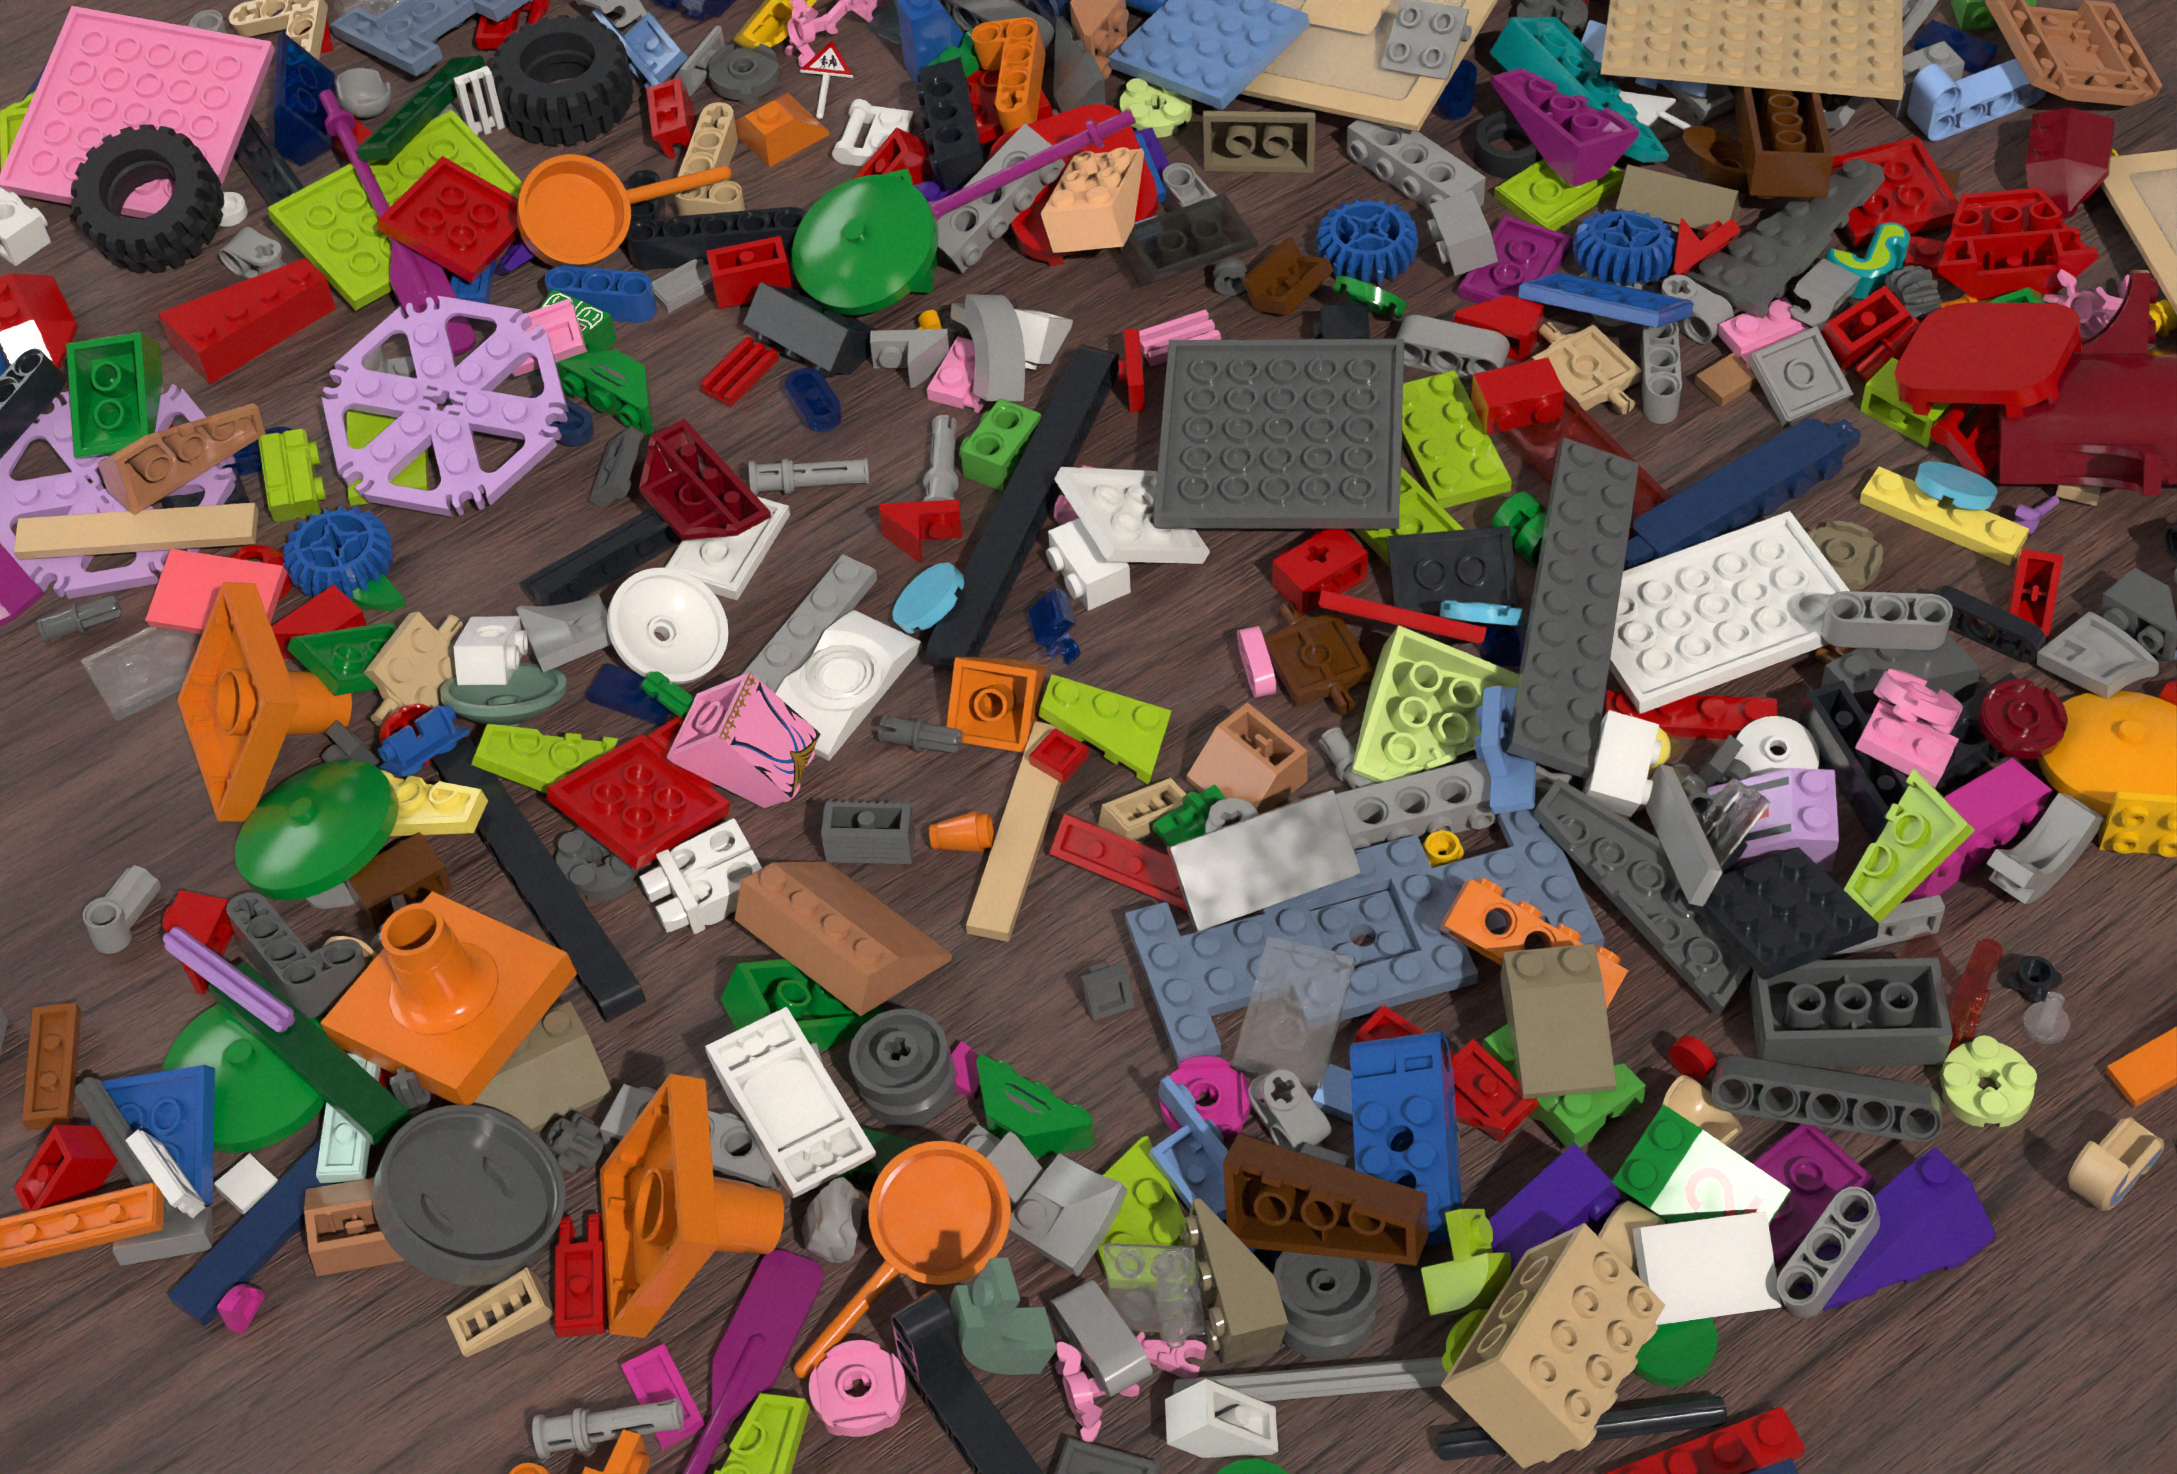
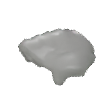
[801,1177,870,1263]

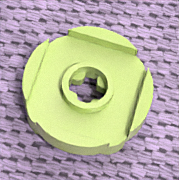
[1120,78,1192,138]
[1940,1035,2037,1127]

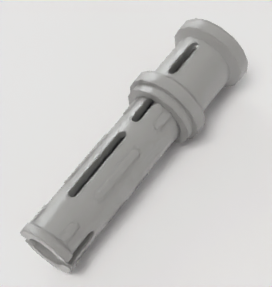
[923,415,959,501]
[749,458,869,496]
[532,1398,684,1459]

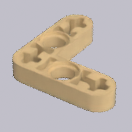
[229,0,328,75]

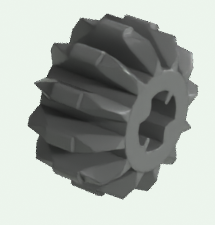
[1885,265,1942,323]

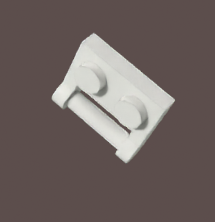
[832,99,915,167]

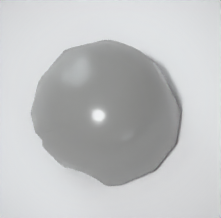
[336,68,392,118]

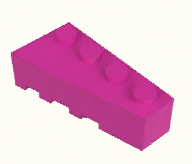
[1901,758,2052,903]

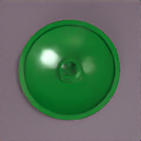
[792,175,938,315]
[235,760,398,901]
[162,1003,327,1153]

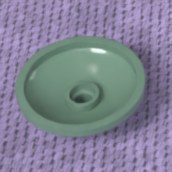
[440,663,567,727]

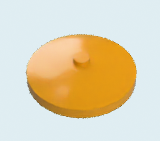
[2038,691,2177,816]

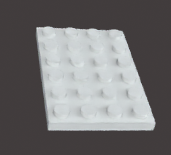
[1609,511,1850,714]

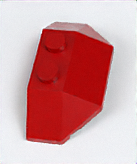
[0,273,78,369]

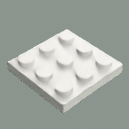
[1054,467,1210,564]

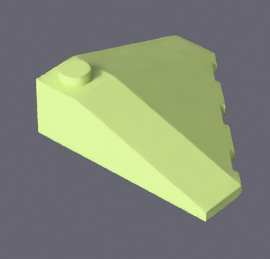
[1351,626,1519,783]

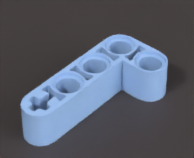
[1907,58,2047,141]

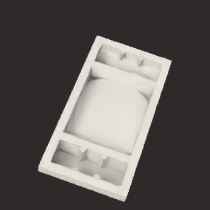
[775,610,922,761]
[705,1007,876,1198]

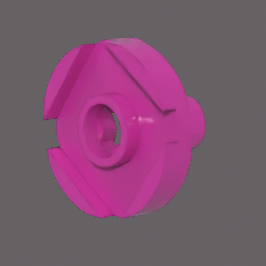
[1159,1056,1251,1140]

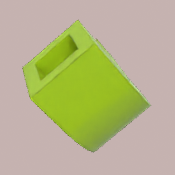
[1421,1209,1511,1316]

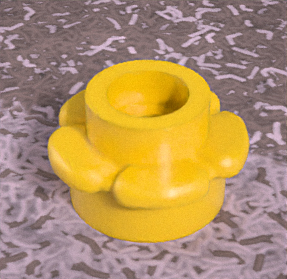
[2149,299,2177,337]
[1422,830,1464,868]

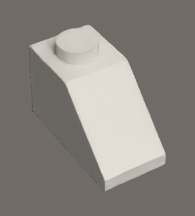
[1014,309,1073,370]
[1165,1379,1278,1458]

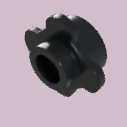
[2006,956,2062,1004]

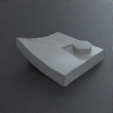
[516,594,612,672]
[2037,611,2159,699]
[1008,1153,1127,1277]

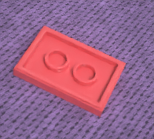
[145,549,287,634]

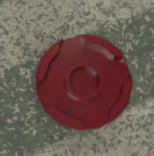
[1978,679,2068,759]

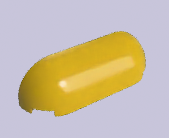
[733,0,817,50]

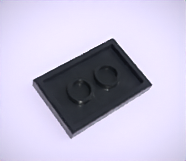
[1387,526,1519,616]

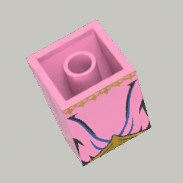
[666,672,821,808]

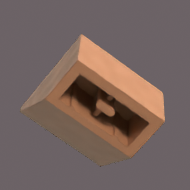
[1070,0,1129,80]
[1187,702,1308,814]
[304,1177,405,1277]

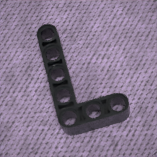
[626,170,806,269]
[0,348,66,459]
[891,1290,1044,1474]

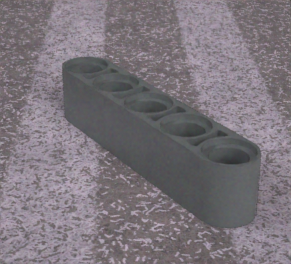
[1712,1056,1943,1142]

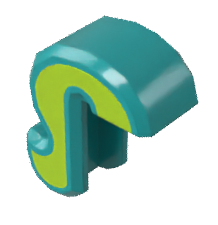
[1825,222,1910,299]

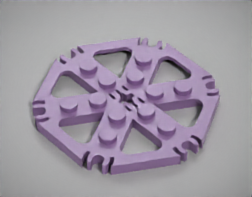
[321,295,569,517]
[0,384,236,599]

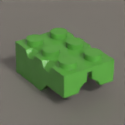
[1483,1023,1646,1148]

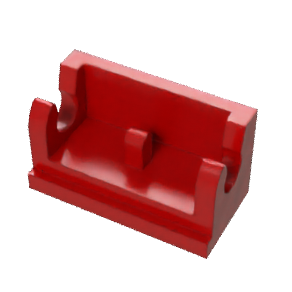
[646,77,696,159]

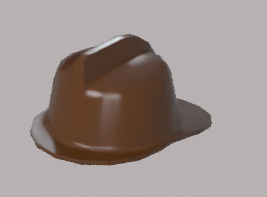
[1683,126,1748,193]

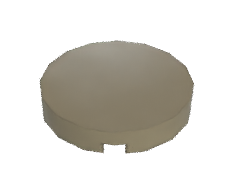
[1807,521,1883,591]

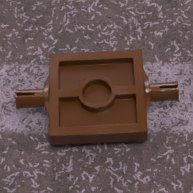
[1263,601,1373,714]

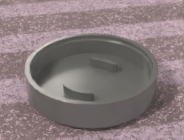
[372,1105,566,1286]

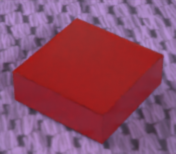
[1029,728,1089,784]

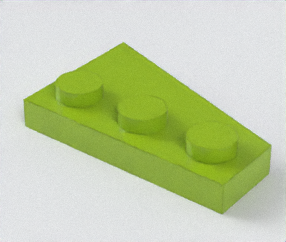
[1038,674,1172,785]
[471,724,618,794]
[1844,768,1975,923]

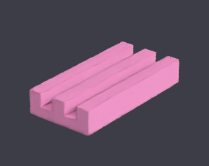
[1139,309,1221,367]

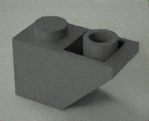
[2100,568,2177,662]

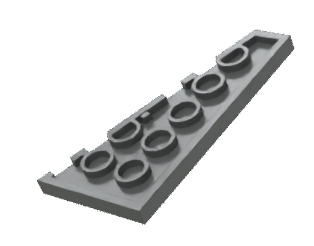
[1686,158,1886,319]
[1533,778,1752,1017]

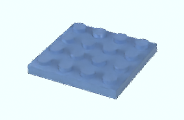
[1108,0,1310,110]

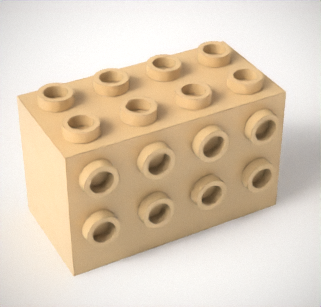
[1441,1223,1665,1468]

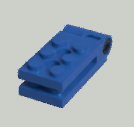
[1350,1031,1463,1246]

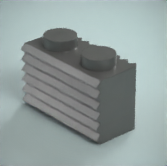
[821,800,915,864]

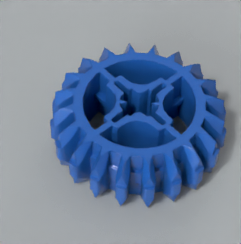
[1316,197,1419,286]
[1573,208,1677,287]
[283,504,394,601]

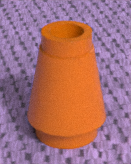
[929,810,995,853]

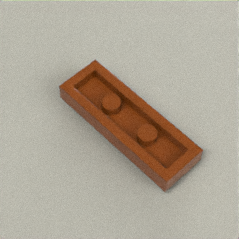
[22,1002,82,1130]

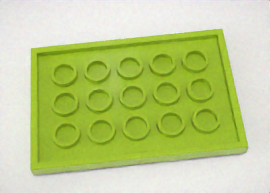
[268,109,523,311]

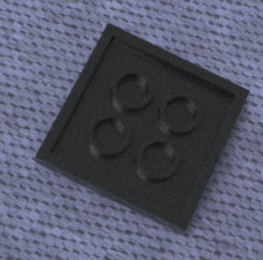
[1686,847,1879,980]

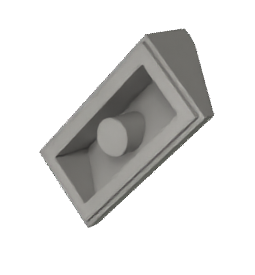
[674,25,725,97]
[113,1206,213,1266]

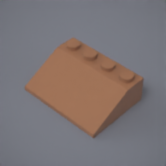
[734,862,952,1016]

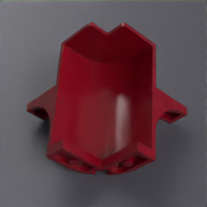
[1997,270,2177,496]

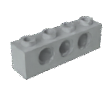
[1347,119,1486,212]
[936,123,1066,273]
[1335,759,1499,851]
[600,1084,782,1191]

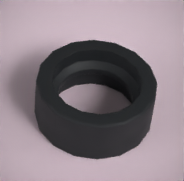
[1474,111,1543,178]

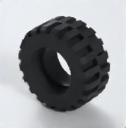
[490,15,634,147]
[71,124,225,273]

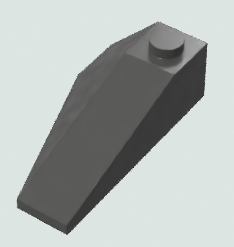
[1050,16,1106,117]

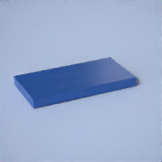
[1518,272,1694,328]

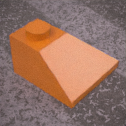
[735,93,829,167]
[946,657,1047,753]

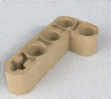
[674,102,745,216]

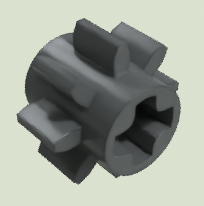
[546,1113,604,1174]

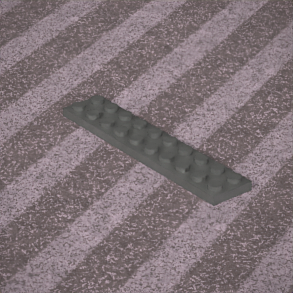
[1506,437,1639,779]

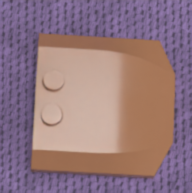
[1985,0,2163,106]

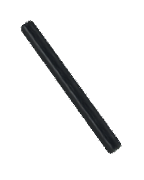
[1436,1395,1727,1461]

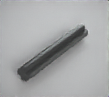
[75,1076,179,1222]

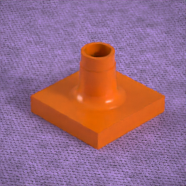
[177,582,352,821]
[320,891,577,1105]
[600,1074,784,1338]

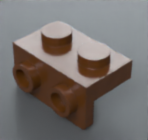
[1243,238,1334,315]

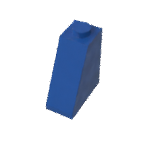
[897,0,965,84]

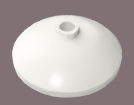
[607,568,728,685]

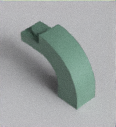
[950,1257,1057,1375]

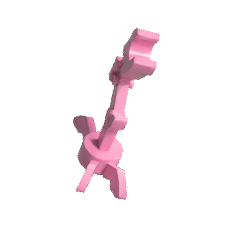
[784,0,887,68]
[2043,270,2129,335]
[1055,1332,1206,1444]

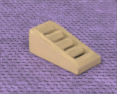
[1098,777,1186,843]
[446,1267,555,1358]

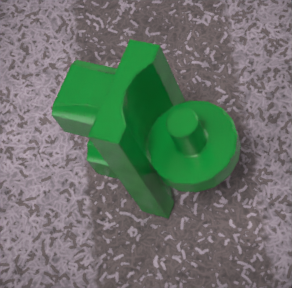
[1153,784,1226,847]

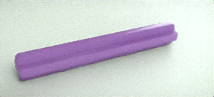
[162,927,295,1033]

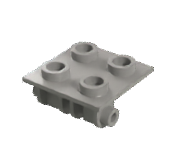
[1380,0,1472,80]

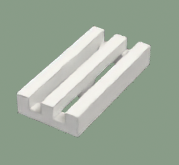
[453,66,505,136]
[126,1130,206,1218]

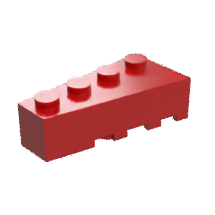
[158,258,336,385]

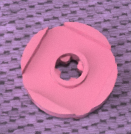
[1873,669,1963,734]
[809,1340,907,1437]

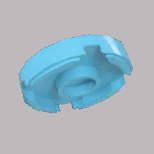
[1915,462,1997,510]
[892,562,964,633]
[1440,600,1524,626]

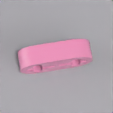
[1237,626,1276,698]

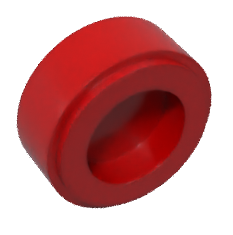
[1668,1035,1716,1081]

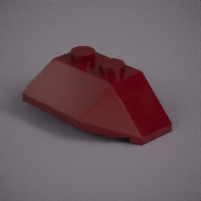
[2026,108,2115,219]
[639,419,772,541]

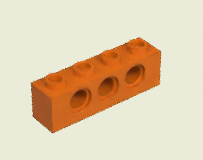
[1438,877,1628,1009]

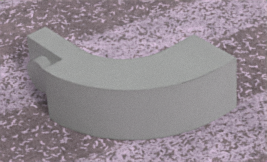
[951,294,1025,401]
[1986,793,2107,904]

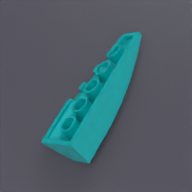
[1489,17,1670,163]

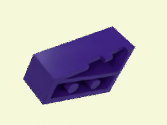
[1489,1143,1623,1276]

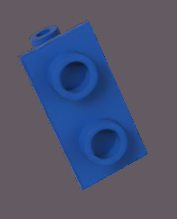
[378,704,470,777]

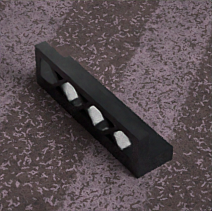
[520,507,682,607]

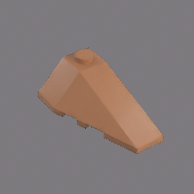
[98,403,266,515]

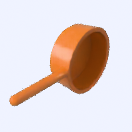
[517,154,732,267]
[794,1141,1011,1379]

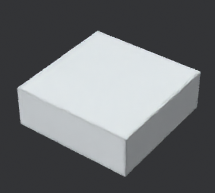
[214,1153,278,1216]

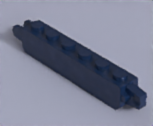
[1623,418,1861,571]

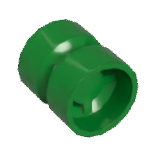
[1492,492,1547,567]

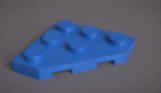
[91,1065,215,1205]

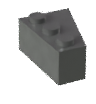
[1821,633,1982,715]

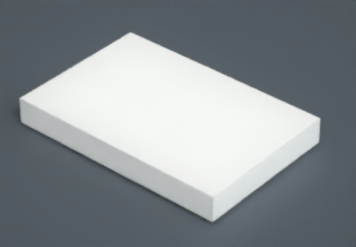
[665,497,790,601]
[1632,1211,1781,1325]

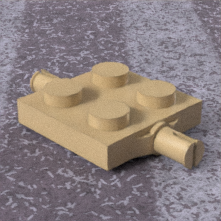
[1532,322,1642,414]
[364,611,463,727]

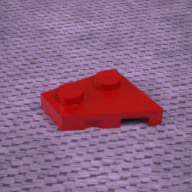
[1451,1039,1540,1136]

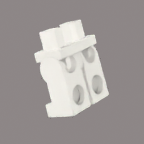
[639,818,762,935]

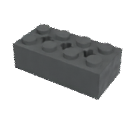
[1749,958,1953,1067]

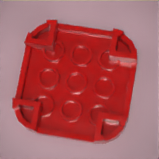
[988,103,1159,267]
[1894,302,2083,418]

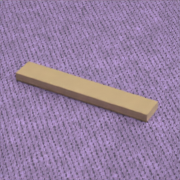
[14,503,259,560]
[966,722,1073,942]

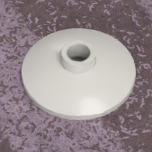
[1734,716,1819,778]

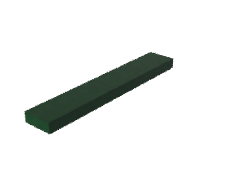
[356,55,486,161]
[208,961,411,1145]

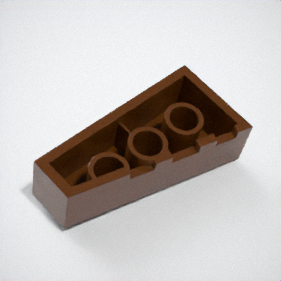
[1223,1134,1429,1265]

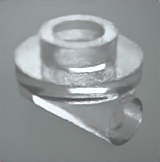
[2023,992,2070,1044]

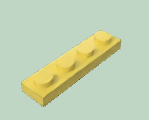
[1859,467,2029,566]

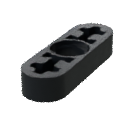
[1933,586,2046,663]

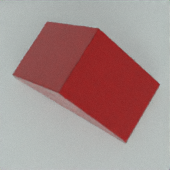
[2008,548,2064,638]

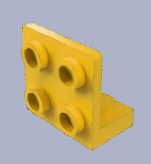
[2098,791,2177,857]

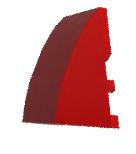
[1938,188,2099,300]

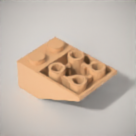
[1041,147,1144,253]

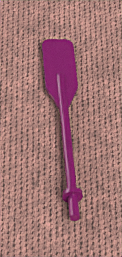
[319,90,476,356]
[928,109,1136,221]
[683,1250,824,1474]

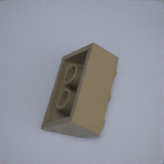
[1203,111,1316,173]
[1616,165,1746,239]
[472,1001,614,1133]

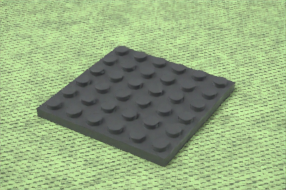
[1154,339,1404,529]

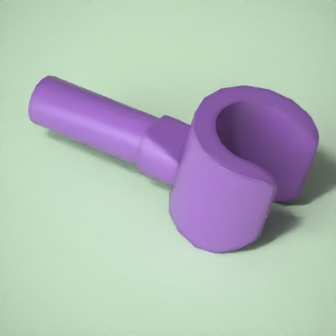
[2014,496,2060,534]

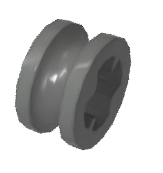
[1213,258,1247,296]

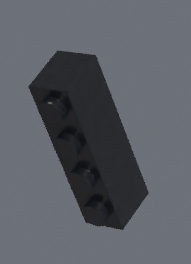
[1799,680,1909,843]

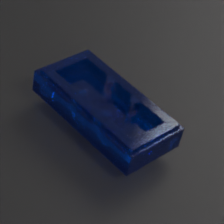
[1914,20,1998,74]
[587,663,671,726]

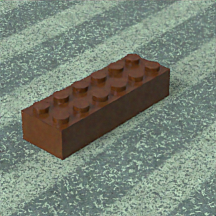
[1731,85,1834,200]

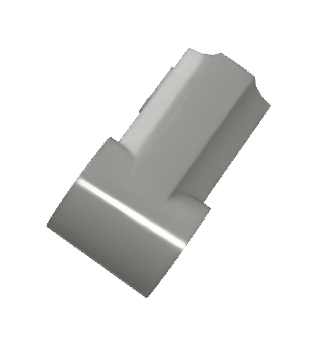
[83,865,161,954]

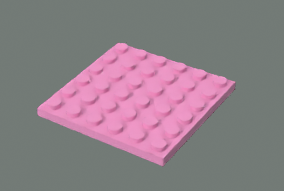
[0,6,275,218]

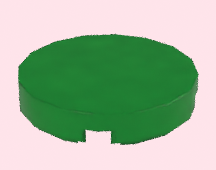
[1332,275,1408,319]
[1633,1317,1718,1387]

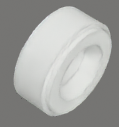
[219,192,248,227]

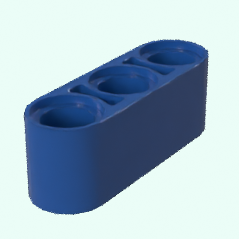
[545,266,657,323]

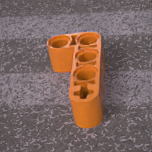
[971,17,1046,134]

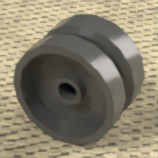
[849,1009,957,1126]
[1273,1251,1379,1360]

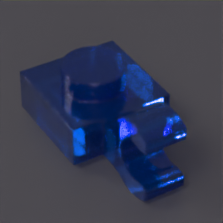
[1028,588,1080,665]

